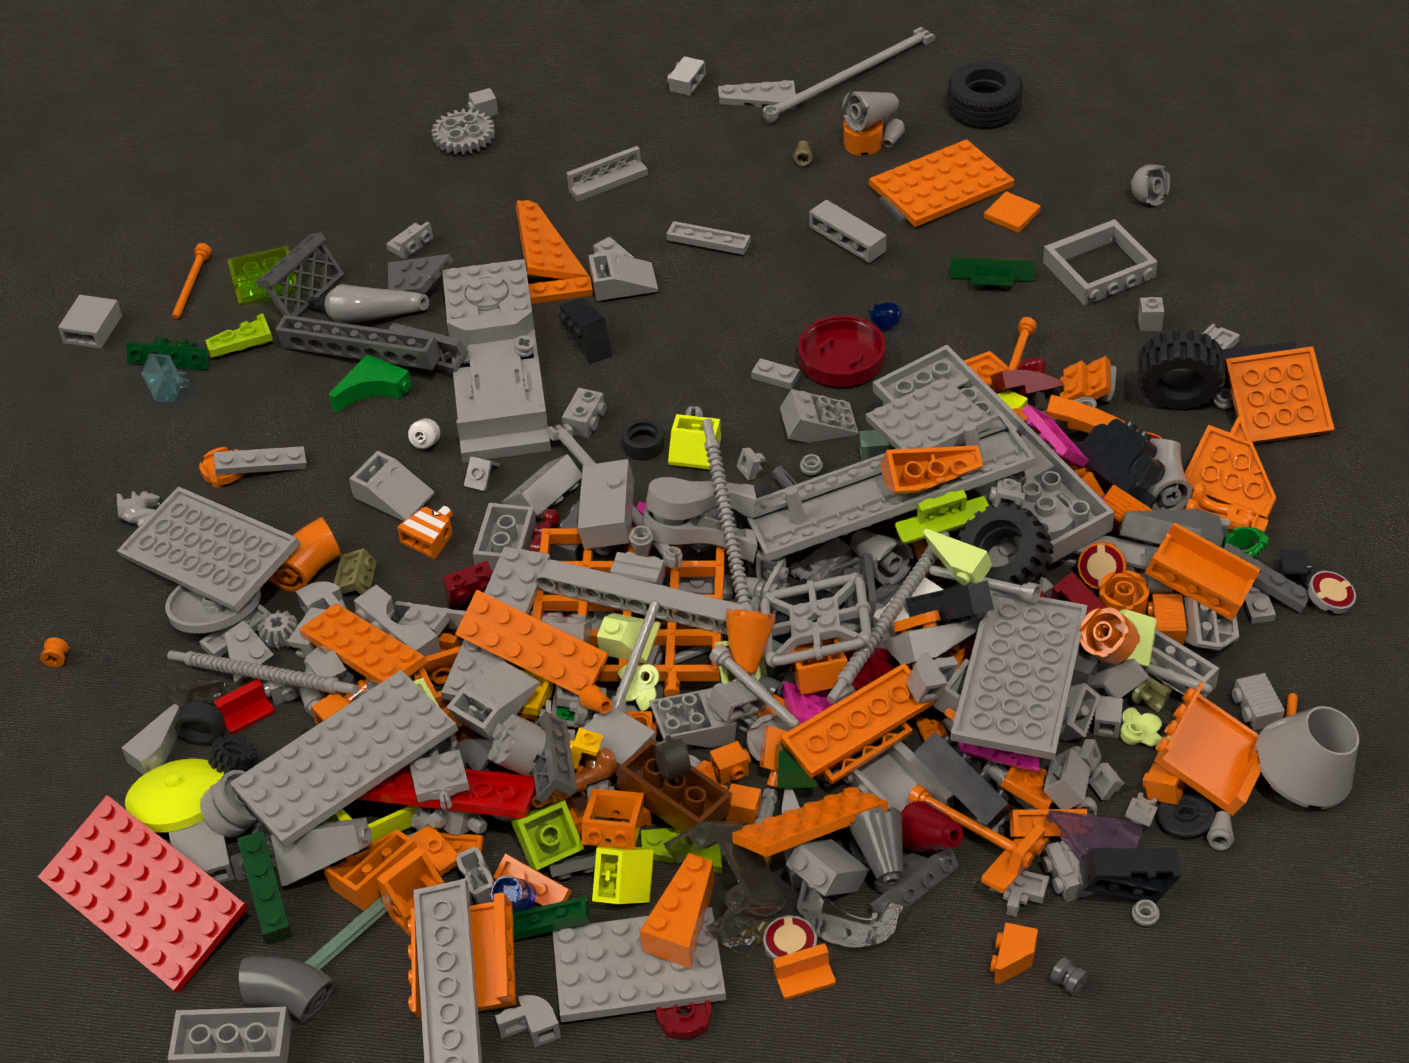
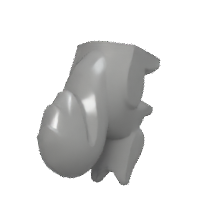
[117,491,161,527]

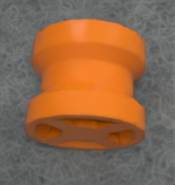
[40,638,69,667]

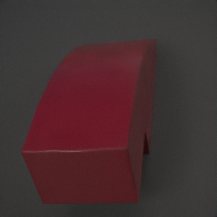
[990,370,1064,396]

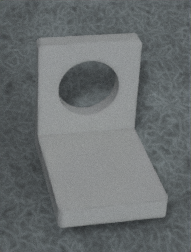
[464,457,500,491]

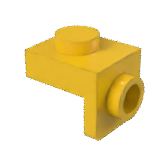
[569,728,603,769]

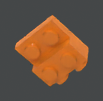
[1060,356,1112,400]

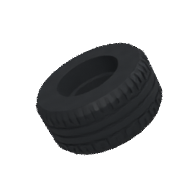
[948,61,1023,129]

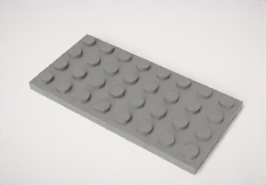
[117,487,301,612]
[950,588,1088,760]
[230,670,458,848]

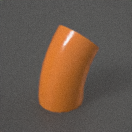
[269,517,341,592]

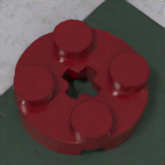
[656,1000,712,1039]

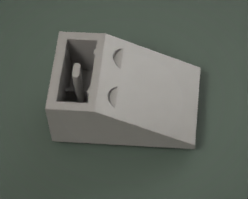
[589,252,658,301]
[780,389,859,443]
[349,451,435,521]
[447,661,540,742]
[649,688,737,748]

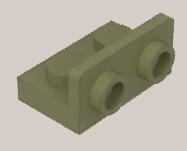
[333,548,377,595]

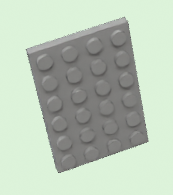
[553,907,726,1022]

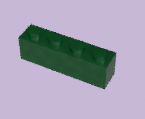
[237,830,293,945]

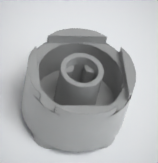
[488,714,546,775]

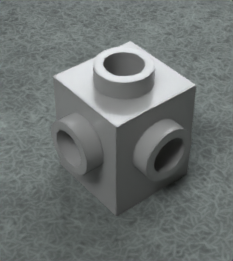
[989,478,1025,507]

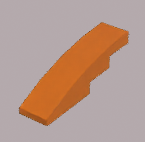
[1046,395,1138,434]

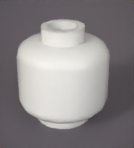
[408,418,440,449]

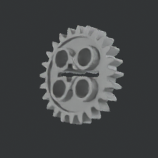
[431,109,495,155]

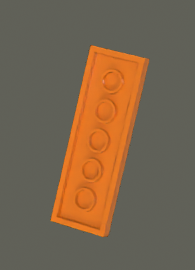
[455,590,609,695]
[299,603,427,685]
[780,663,935,779]
[732,787,888,857]

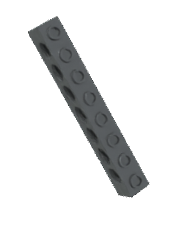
[275,315,441,370]

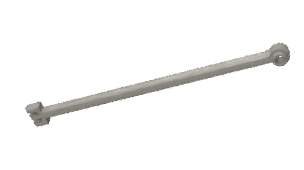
[763,27,935,123]
[546,423,683,568]

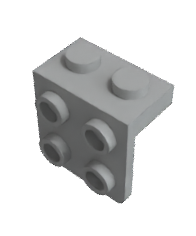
[756,549,789,612]

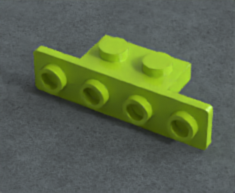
[895,490,989,544]

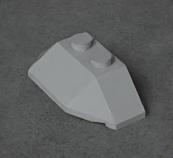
[1182,594,1239,650]

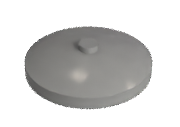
[165,585,261,633]

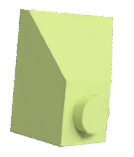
[597,613,661,664]

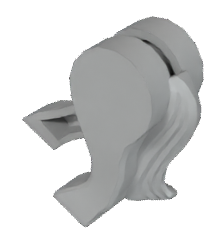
[641,477,758,563]

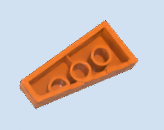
[640,853,715,969]

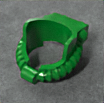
[1221,527,1269,558]

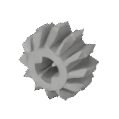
[258,610,298,650]

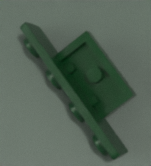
[950,257,1035,288]
[126,336,209,370]

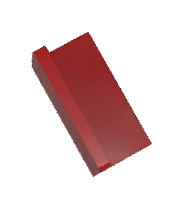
[214,679,275,735]

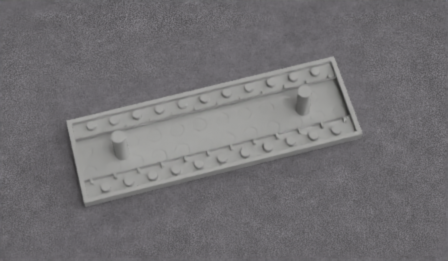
[744,412,1037,562]

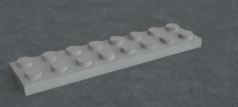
[441,546,550,700]
[414,879,482,1063]

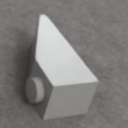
[122,701,182,775]

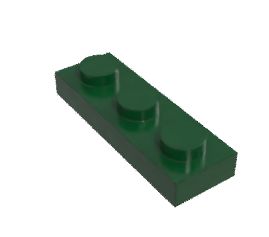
[513,896,589,941]

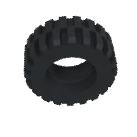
[1138,329,1225,410]
[958,503,1054,585]

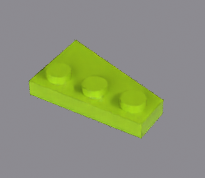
[205,313,273,358]
[641,824,722,873]

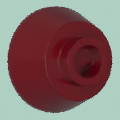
[1017,358,1046,374]

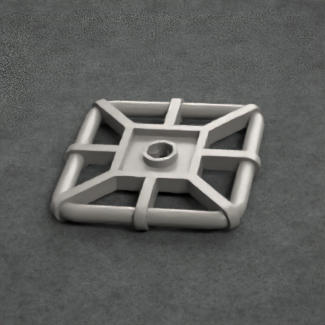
[760,572,871,667]

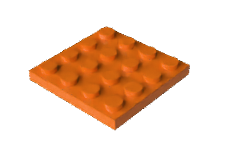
[1225,346,1335,444]

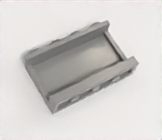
[841,731,954,812]

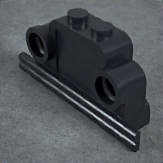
[1076,419,1165,509]

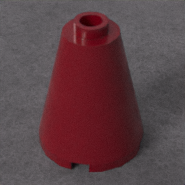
[900,801,963,853]

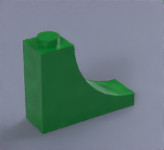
[328,355,412,413]

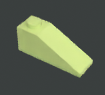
[923,529,993,585]

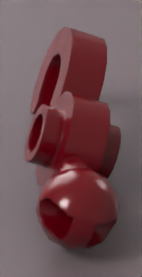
[529,509,560,552]

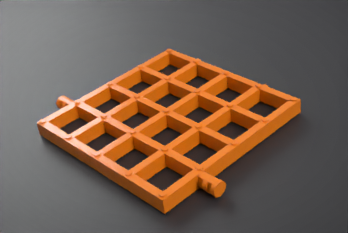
[526,528,725,697]

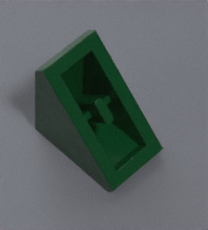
[776,742,818,788]

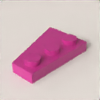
[959,742,1040,773]

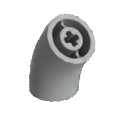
[1147,439,1192,510]

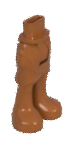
[531,747,618,808]

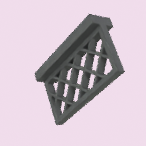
[256,232,344,317]

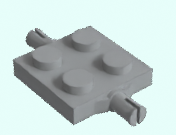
[409,746,470,809]

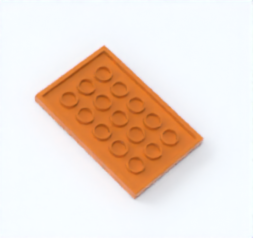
[869,139,1014,227]

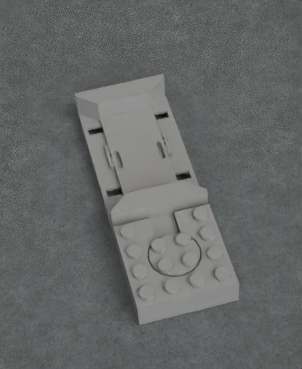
[442,259,551,463]
[873,345,1114,563]

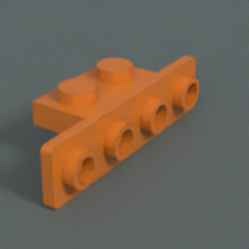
[981,824,1050,893]

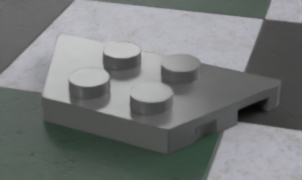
[388,254,454,294]

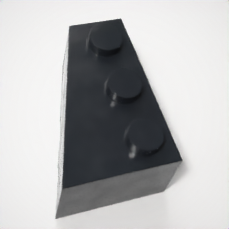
[558,297,613,364]
[905,580,994,626]
[1079,848,1182,904]

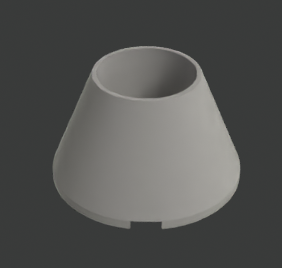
[1255,706,1359,809]

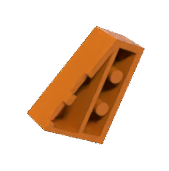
[322,829,417,911]

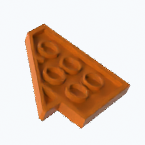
[1185,416,1276,519]

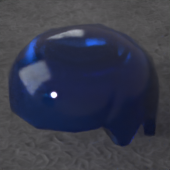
[868,302,902,329]

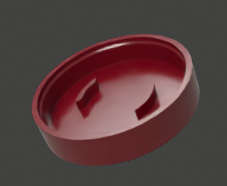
[798,315,885,387]

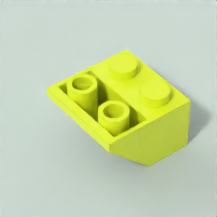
[668,414,721,470]
[592,846,654,904]

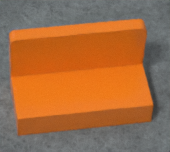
[773,943,836,1000]

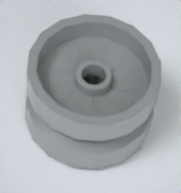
[200,770,259,837]

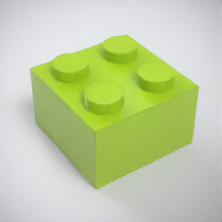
[511,800,584,870]

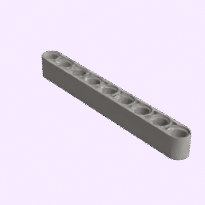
[535,560,746,635]

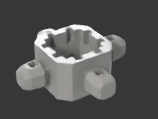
[428,808,487,835]

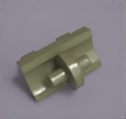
[1129,673,1172,713]

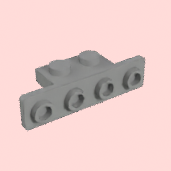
[394,601,466,635]

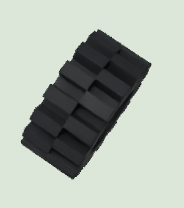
[208,736,258,775]

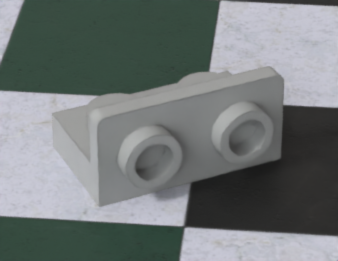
[386,222,433,259]

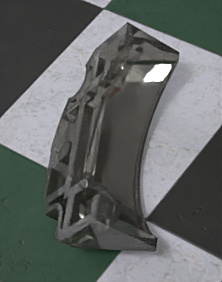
[797,880,912,948]

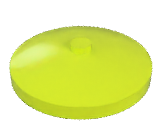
[125,759,224,832]

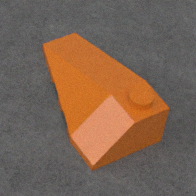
[880,445,983,494]

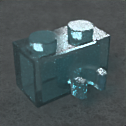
[141,354,189,402]

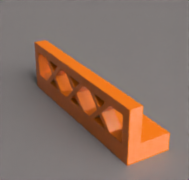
[816,722,913,785]

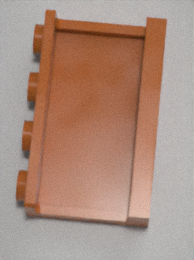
[1145,523,1261,621]

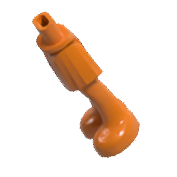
[1186,482,1269,533]

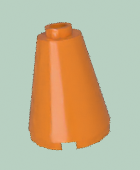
[726,608,776,676]

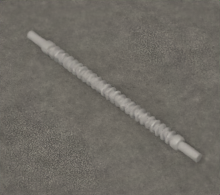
[702,419,753,611]
[827,532,950,704]
[167,650,359,695]

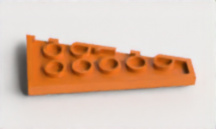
[516,200,589,279]

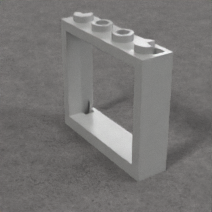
[1043,219,1158,306]

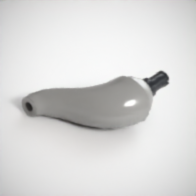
[308,284,429,324]

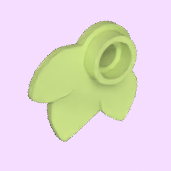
[618,664,660,711]
[1120,708,1162,747]

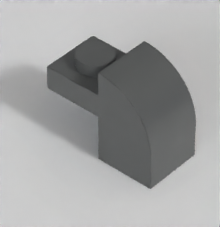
[455,738,500,772]

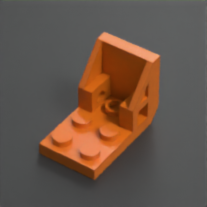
[377,846,444,937]

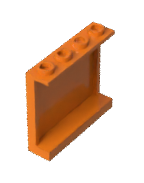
[1154,681,1261,816]
[408,893,516,1021]

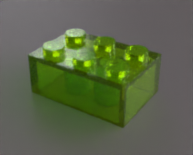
[227,245,296,304]

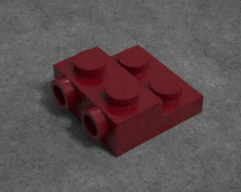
[443,561,493,609]
[844,648,898,691]

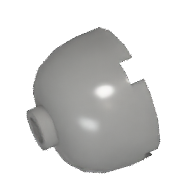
[1131,164,1170,206]

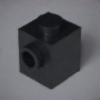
[1279,549,1311,588]

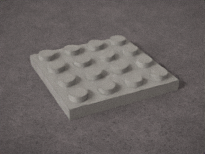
[865,378,993,449]

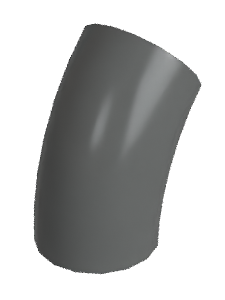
[239,955,336,1023]

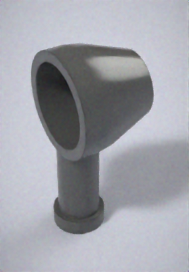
[758,674,783,695]

